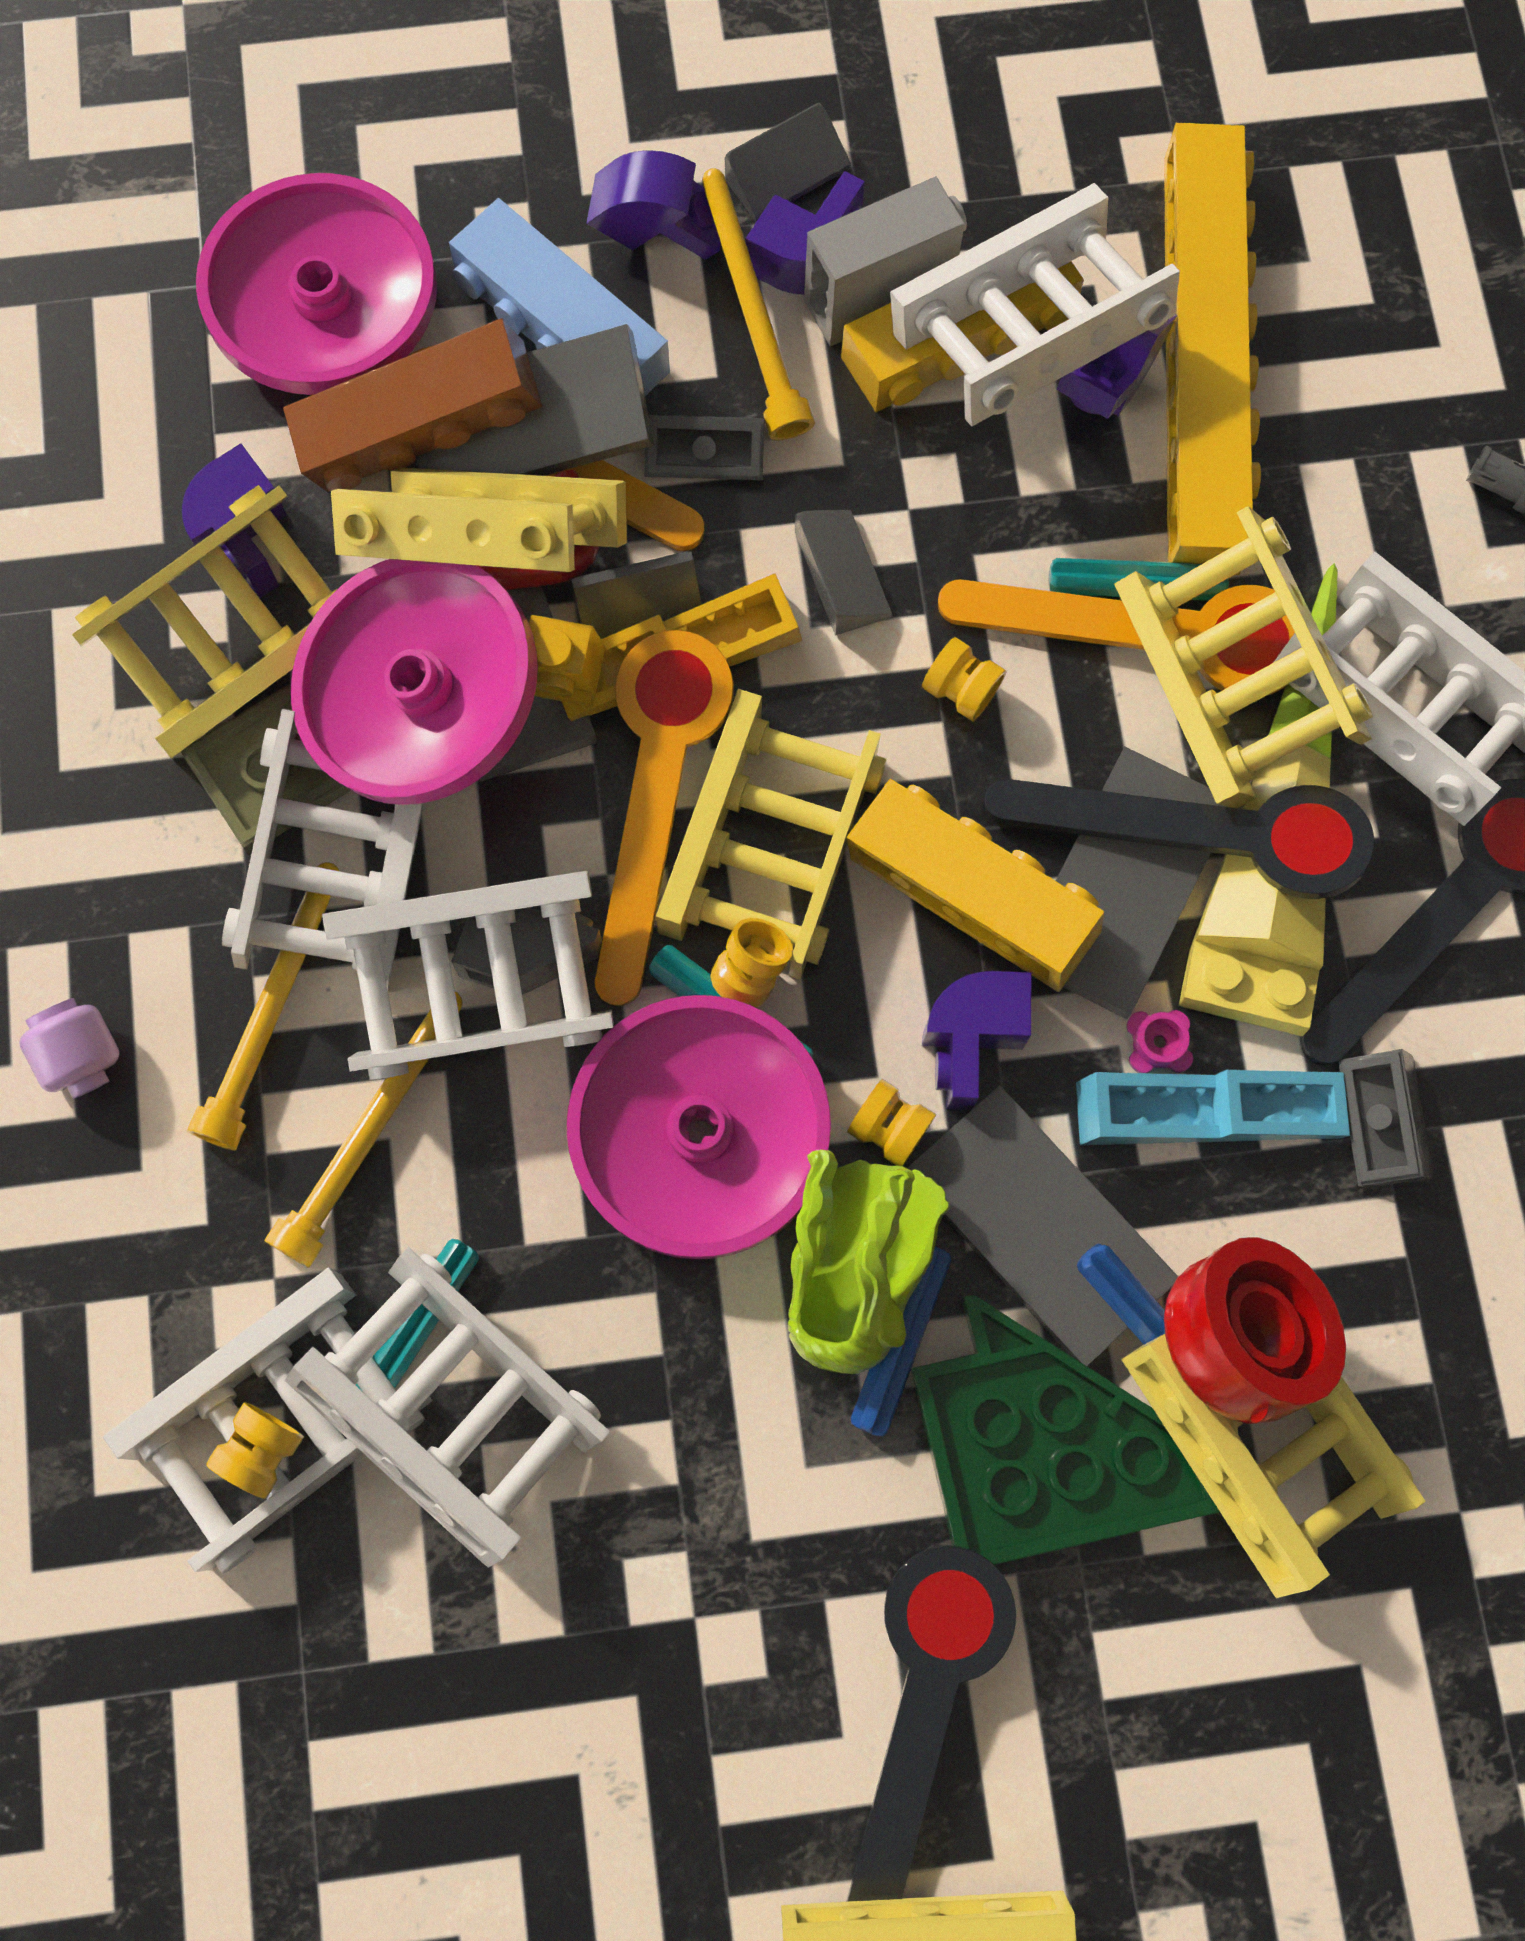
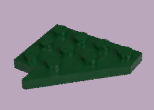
[911,1295,1220,1565]

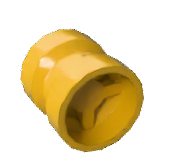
[921,637,1007,722]
[710,918,793,1007]
[847,1078,937,1166]
[206,1402,304,1499]

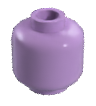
[19,998,119,1099]

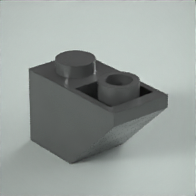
[451,907,602,995]

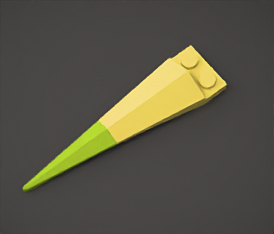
[1179,563,1338,1037]

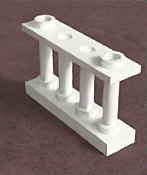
[890,183,1180,427]
[1273,552,1525,826]
[222,709,423,989]
[322,870,614,1080]
[285,1247,610,1568]
[102,1267,433,1574]

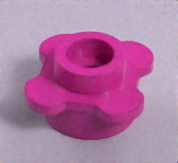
[1126,1010,1193,1073]

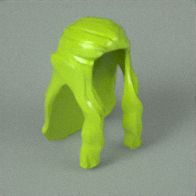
[788,1150,950,1374]

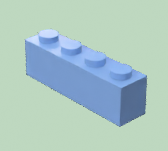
[449,197,670,396]

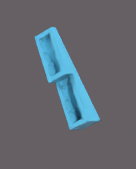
[1076,1070,1350,1145]

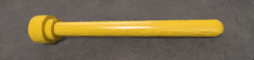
[702,168,815,441]
[186,862,339,1150]
[264,991,463,1268]

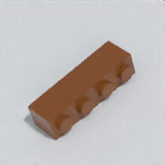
[283,318,543,492]

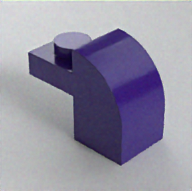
[586,150,721,260]
[745,171,865,295]
[1056,314,1177,419]
[182,443,287,598]
[922,971,1031,1110]

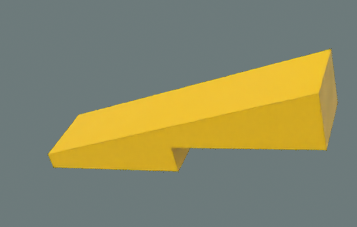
[562,573,803,721]

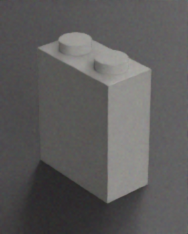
[804,176,967,346]

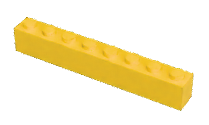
[1164,123,1261,575]

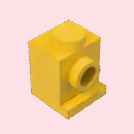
[529,615,606,707]

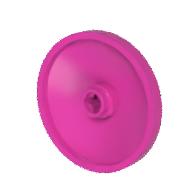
[196,173,437,395]
[291,559,538,805]
[567,995,831,1259]

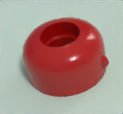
[1164,1237,1346,1424]

